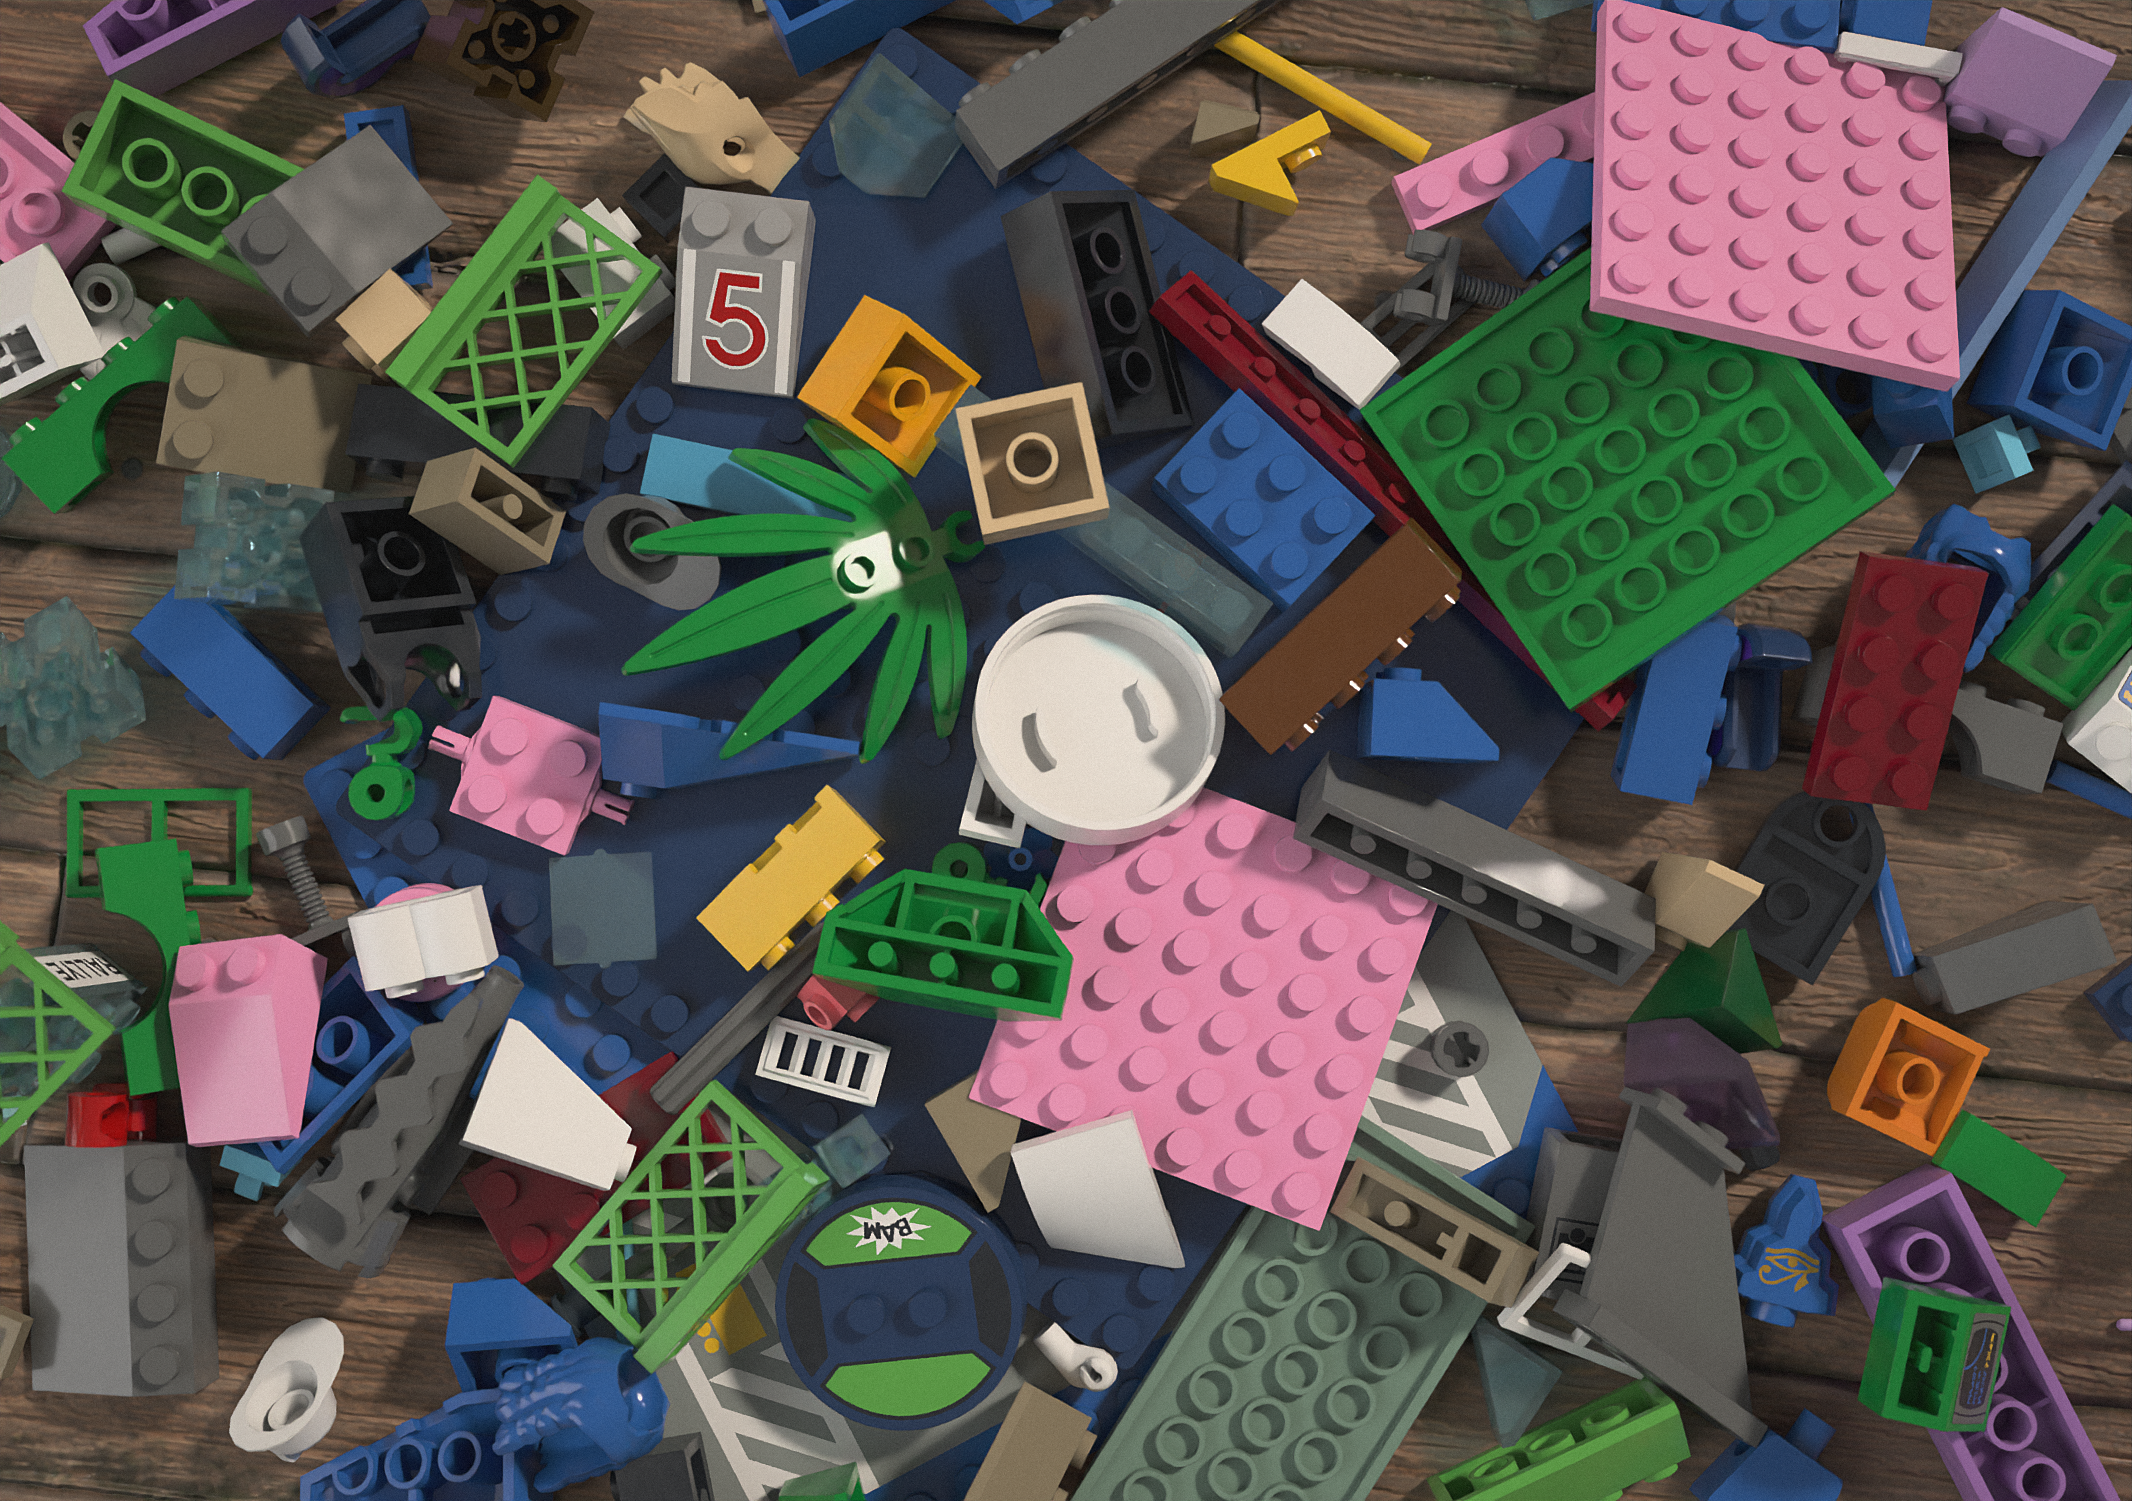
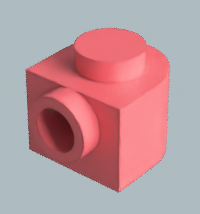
[797,975,880,1031]

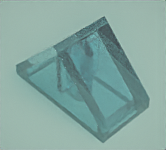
[1471,1314,1562,1448]

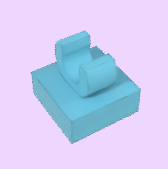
[1952,415,2041,494]
[219,1142,303,1201]

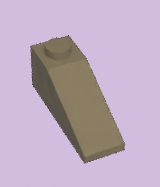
[1330,1157,1539,1308]

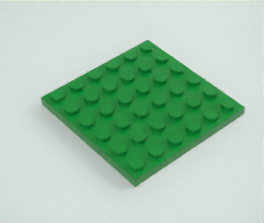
[1359,247,1896,712]

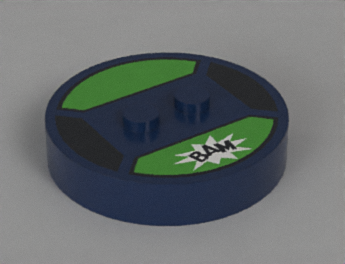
[775,1174,1027,1431]

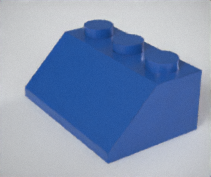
[257,956,426,1175]

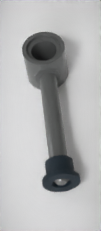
[551,1166,765,1338]

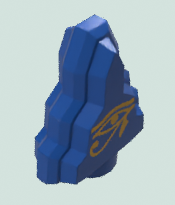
[1734,1174,1839,1328]

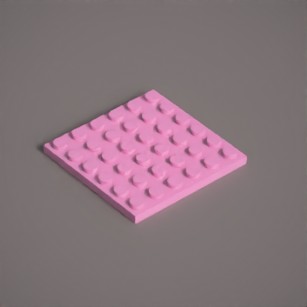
[1590,0,1960,392]
[969,787,1438,1231]

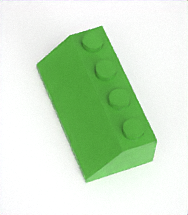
[1426,1376,1691,1501]

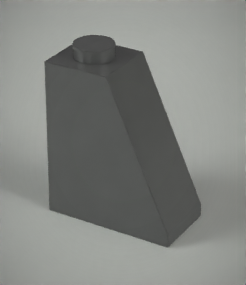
[1913,901,2117,1015]

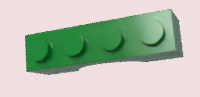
[1,296,242,514]
[95,838,201,1096]

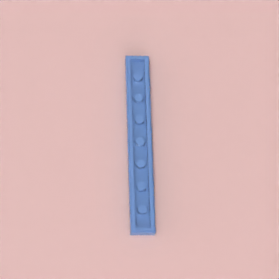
[1859,80,2132,488]

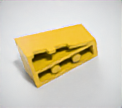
[696,785,886,972]

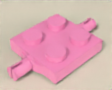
[428,696,635,855]

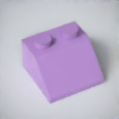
[1943,7,2117,157]

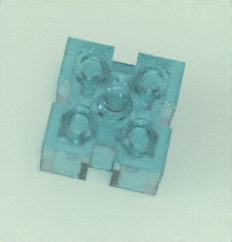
[174,472,334,614]
[0,596,146,780]

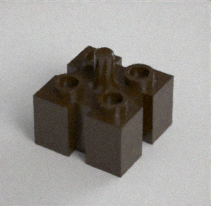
[412,0,594,122]

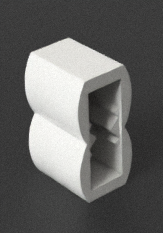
[348,885,499,998]

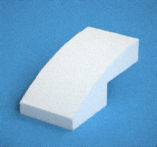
[1262,279,1400,410]

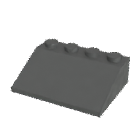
[24,1136,219,1397]

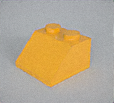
[797,295,982,478]

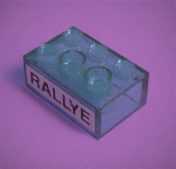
[0,943,148,1097]

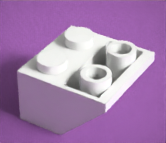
[0,242,105,405]

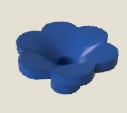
[983,826,1058,894]

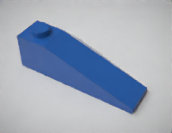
[598,702,862,799]
[300,1388,553,1501]

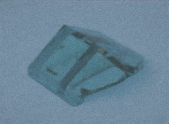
[829,53,963,198]

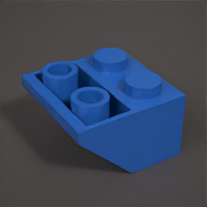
[1481,158,1594,281]

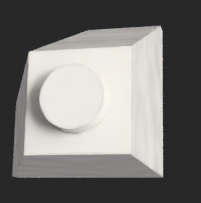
[458,1018,637,1191]

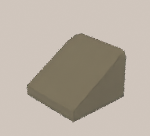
[1188,99,1260,159]

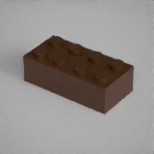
[1218,517,1463,755]

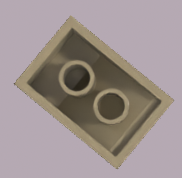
[156,335,372,494]

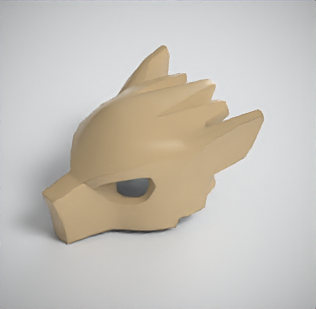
[624,62,800,194]

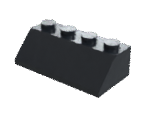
[1000,190,1194,450]

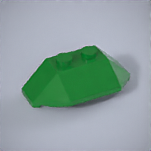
[812,869,1074,1021]

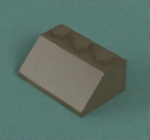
[964,1381,1097,1501]

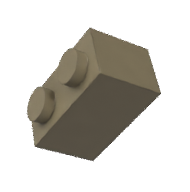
[409,447,566,575]

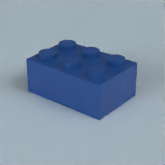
[1151,388,1376,613]

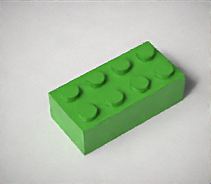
[62,79,304,297]

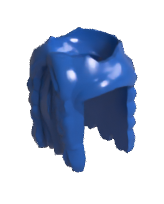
[1906,504,2031,673]
[492,1337,670,1493]

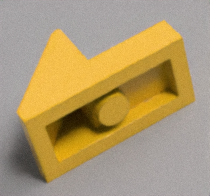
[1208,110,1331,216]

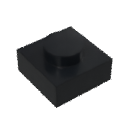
[622,153,699,243]

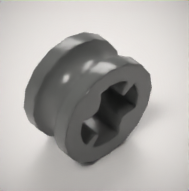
[1430,1021,1489,1077]

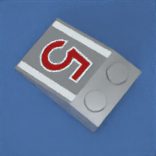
[672,187,816,399]

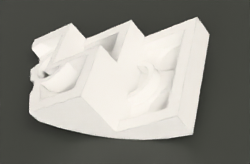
[1011,1110,1185,1268]

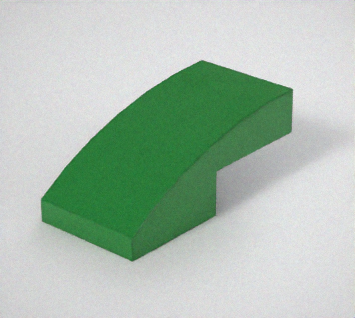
[1931,1109,2067,1228]

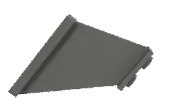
[1553,1087,1768,1448]

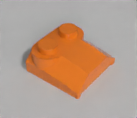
[1827,997,1990,1157]

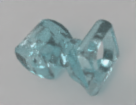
[770,1113,891,1221]

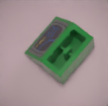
[1857,1277,2011,1432]

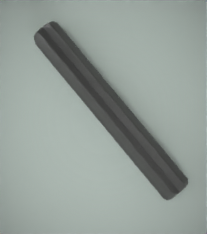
[650,922,824,1115]

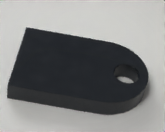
[1726,790,1886,986]

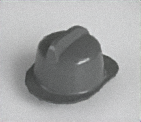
[583,493,722,610]

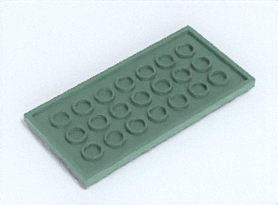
[1067,1115,1536,1501]

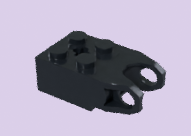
[298,496,482,722]

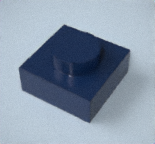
[2083,956,2132,1042]

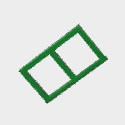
[65,788,253,898]

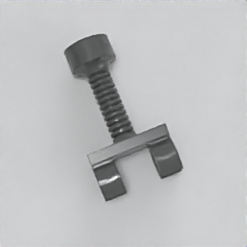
[1393,229,1542,327]
[256,816,362,958]

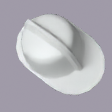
[229,1317,344,1462]

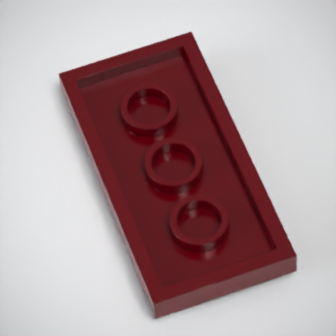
[1802,551,1988,811]
[460,1051,733,1285]

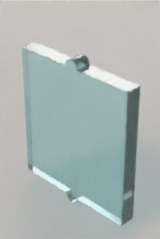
[549,849,657,969]

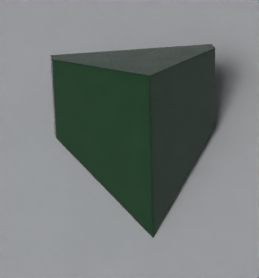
[1626,928,1783,1054]

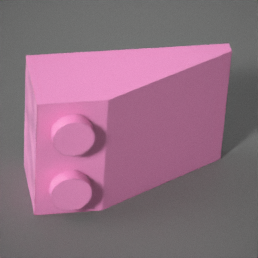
[169,934,328,1147]

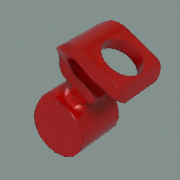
[65,1082,158,1148]

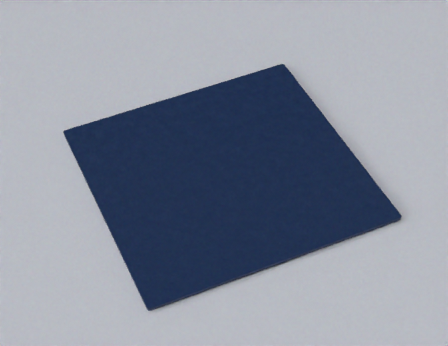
[336,28,1585,1370]

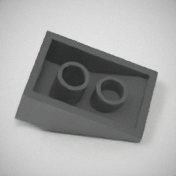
[221,125,453,339]

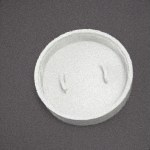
[972,595,1225,845]

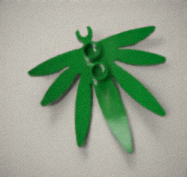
[621,418,985,765]

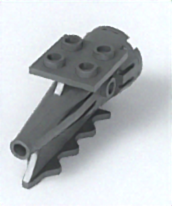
[274,965,524,1278]

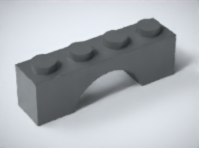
[1790,641,2064,795]

